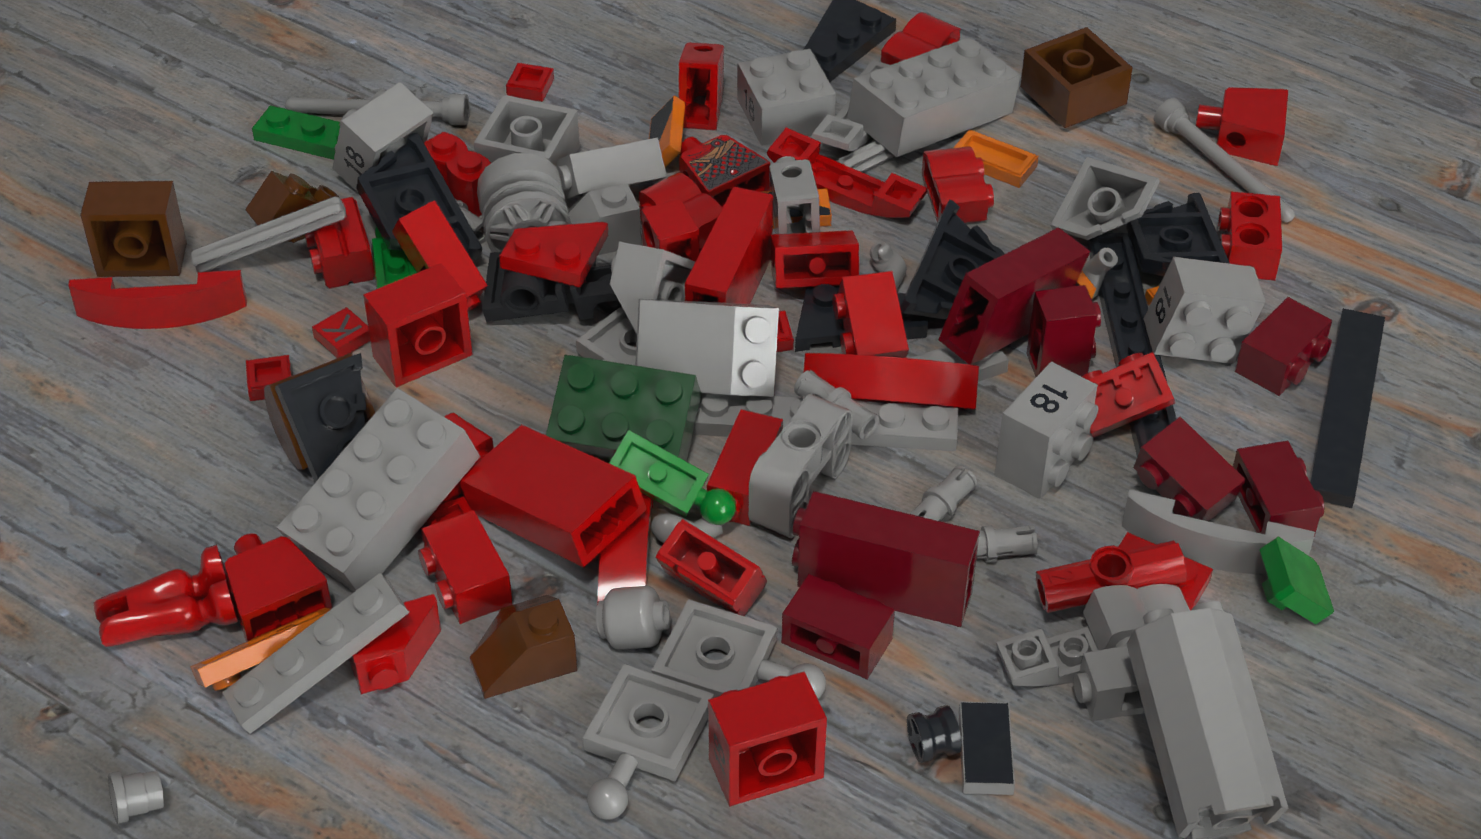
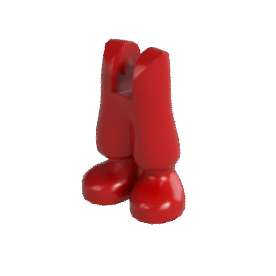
[94,544,239,647]

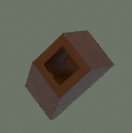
[245,171,340,243]

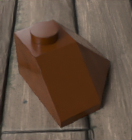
[470,595,577,699]

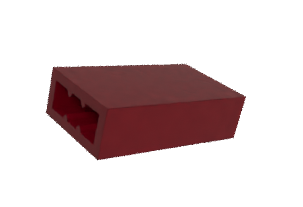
[938,227,1091,365]
[792,491,980,627]

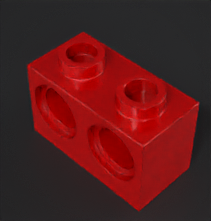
[1218,191,1282,281]
[641,199,699,262]

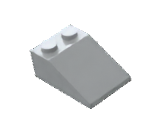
[635,299,779,397]

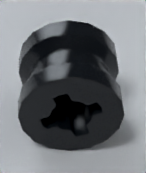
[907,705,962,763]

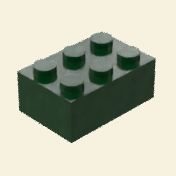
[546,355,701,463]

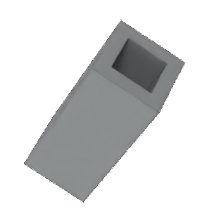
[556,137,667,199]
[1073,646,1145,721]

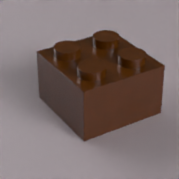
[1020,27,1133,128]
[80,181,187,277]

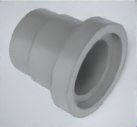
[108,770,164,824]

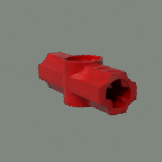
[1036,540,1187,613]

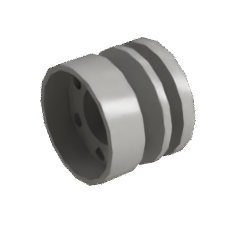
[477,153,571,252]

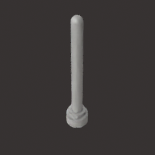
[285,94,470,125]
[1154,98,1295,223]

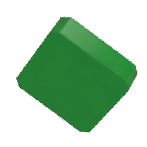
[1259,536,1334,625]

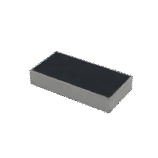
[959,701,1015,795]

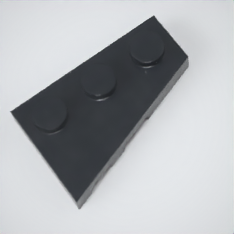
[803,0,896,83]
[795,284,930,352]
[274,353,366,482]

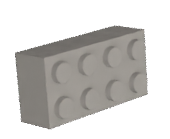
[847,37,1020,157]
[276,388,480,592]

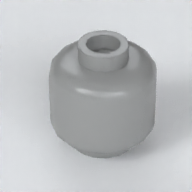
[596,585,670,650]

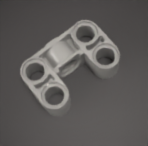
[749,394,853,538]

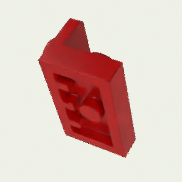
[1082,352,1175,438]

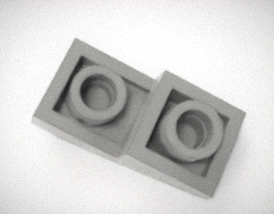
[996,626,1098,686]

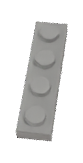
[222,572,409,734]

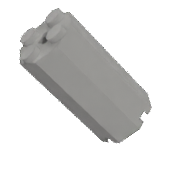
[1126,601,1289,839]

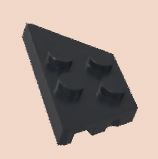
[356,132,482,260]
[1126,193,1230,277]
[900,199,1005,319]

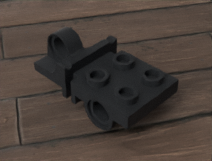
[482,236,621,322]

